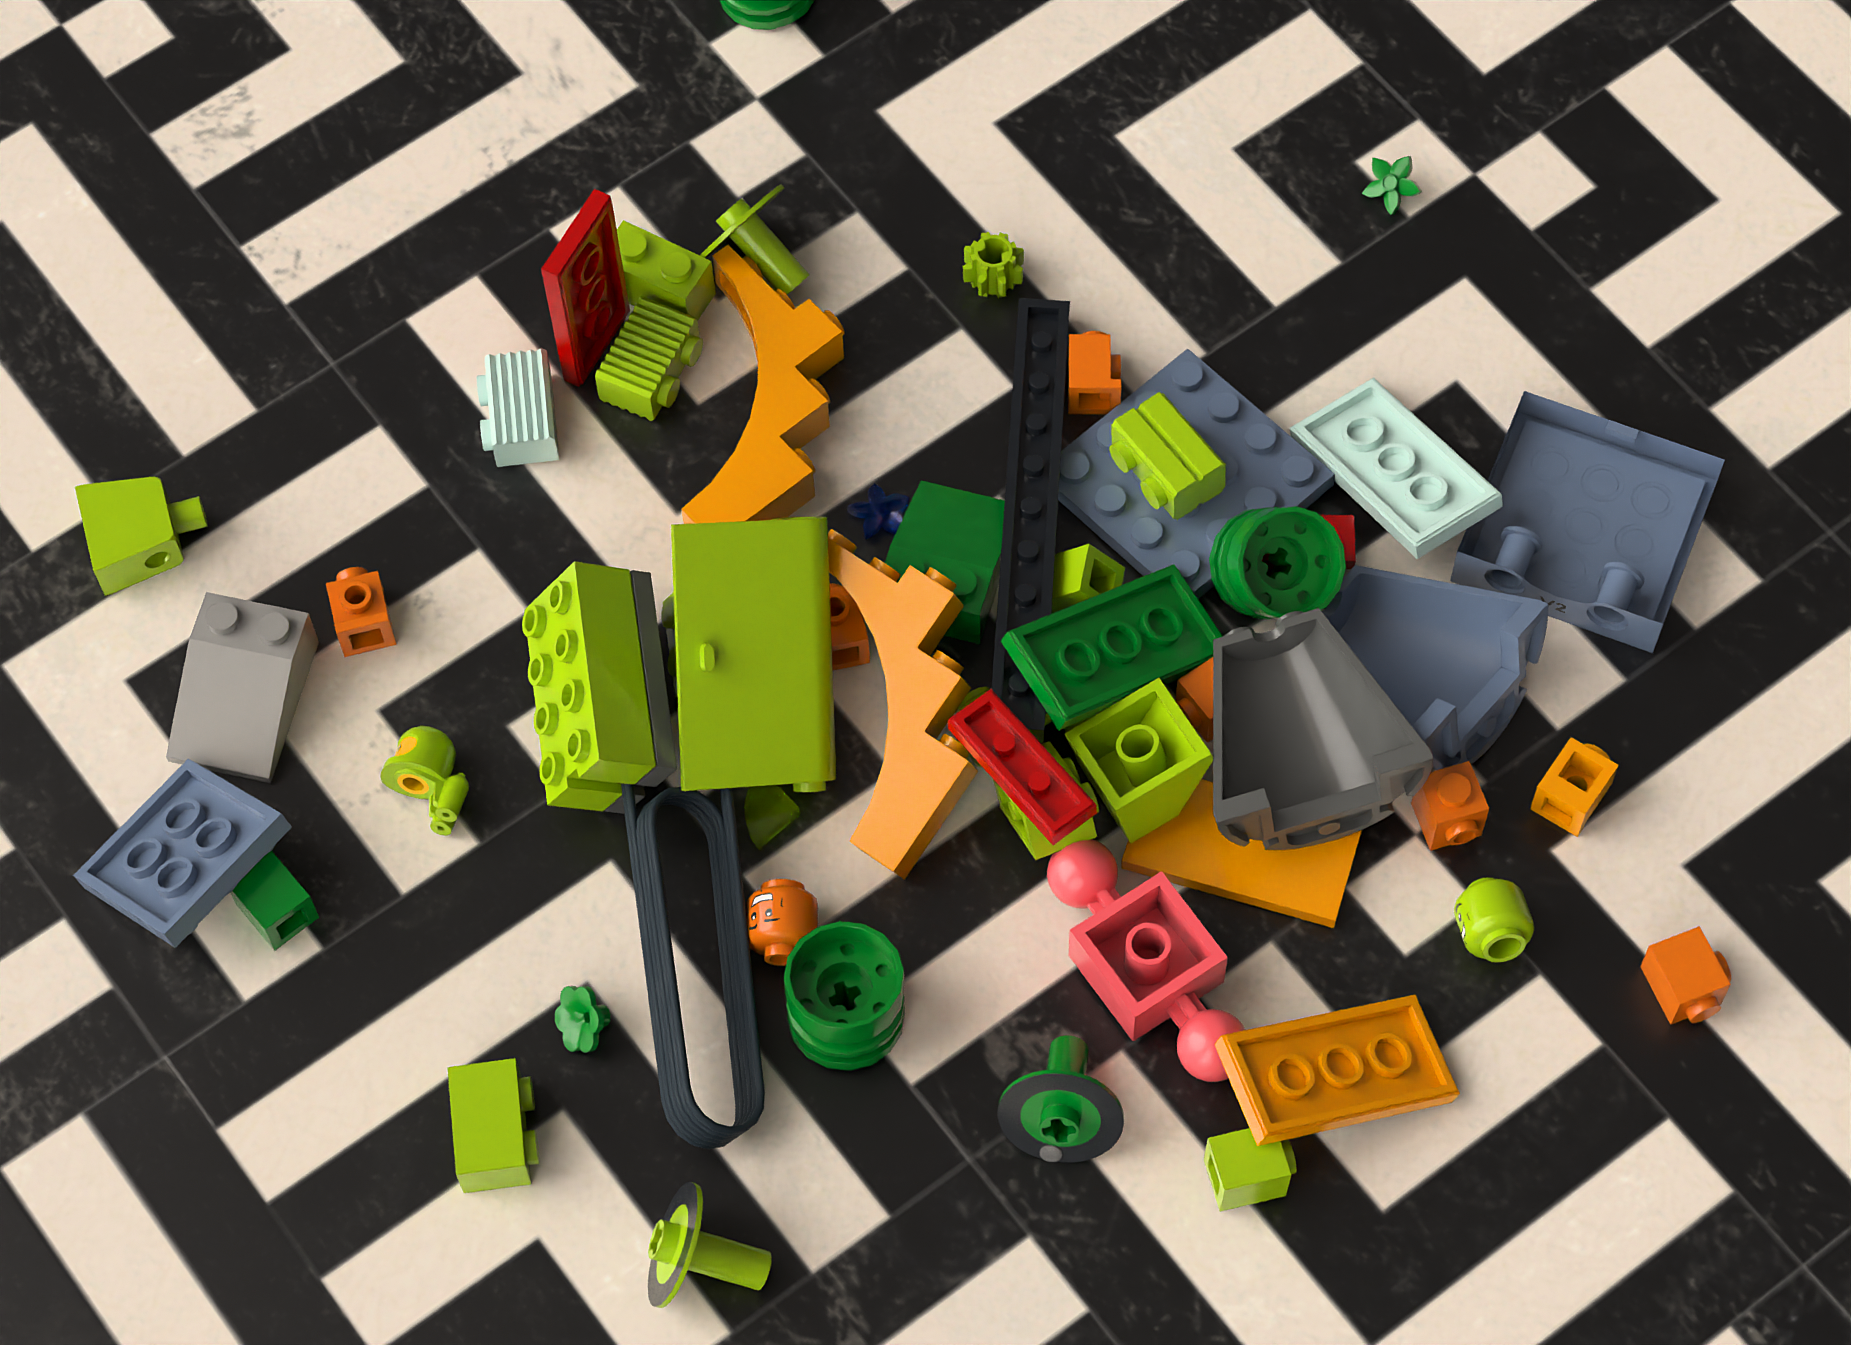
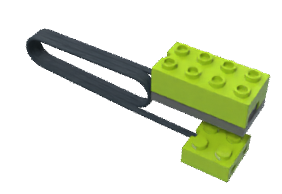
[522,561,765,1149]

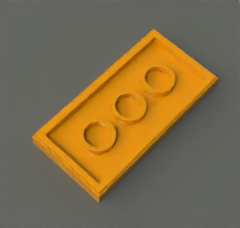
[1121,779,1362,928]
[1215,995,1460,1146]

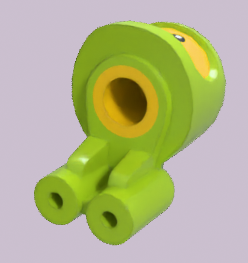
[380,726,469,836]

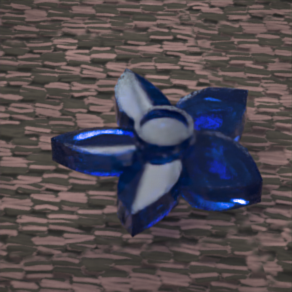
[847,483,909,540]

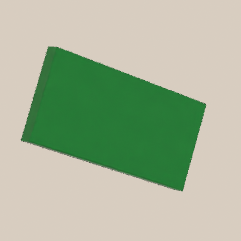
[1001,564,1223,730]

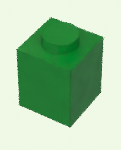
[230,851,319,951]

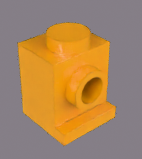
[1530,737,1619,837]

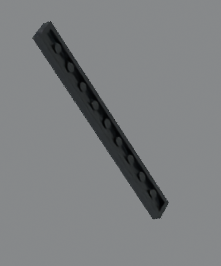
[992,298,1070,742]

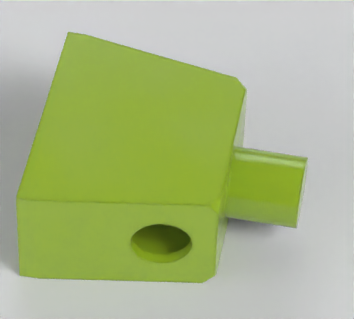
[75,476,208,596]

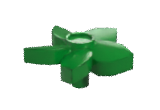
[1362,156,1422,215]

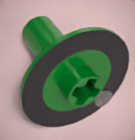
[998,1035,1124,1163]

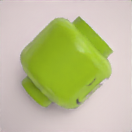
[1454,877,1534,963]

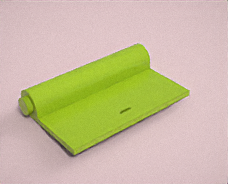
[671,517,836,792]

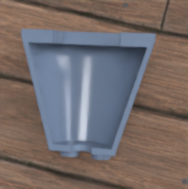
[1322,565,1548,770]

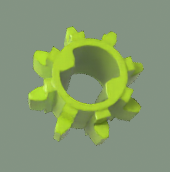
[963,232,1024,298]

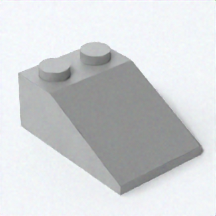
[166,592,319,783]

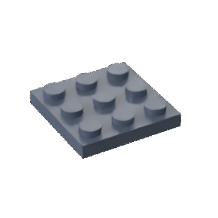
[73,758,292,948]

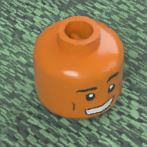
[746,879,818,966]

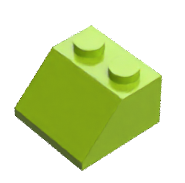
[1064,678,1213,844]

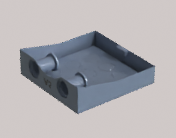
[1450,391,1725,653]

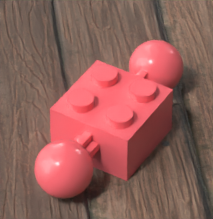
[1047,839,1246,1082]

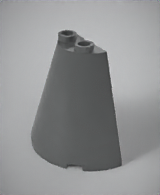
[1213,608,1433,850]

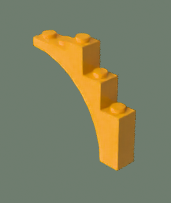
[681,245,845,524]
[828,529,978,880]

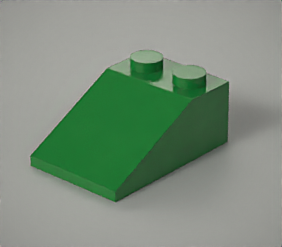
[885,481,1005,644]

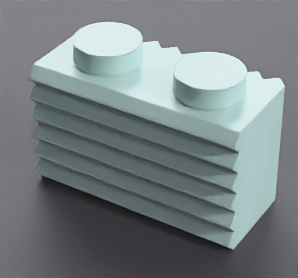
[476,348,559,467]

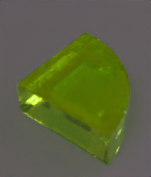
[745,785,800,849]

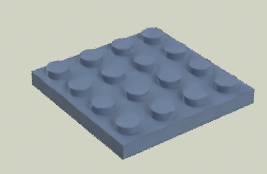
[1058,348,1335,599]

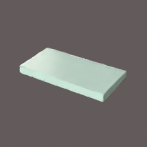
[1290,378,1503,559]

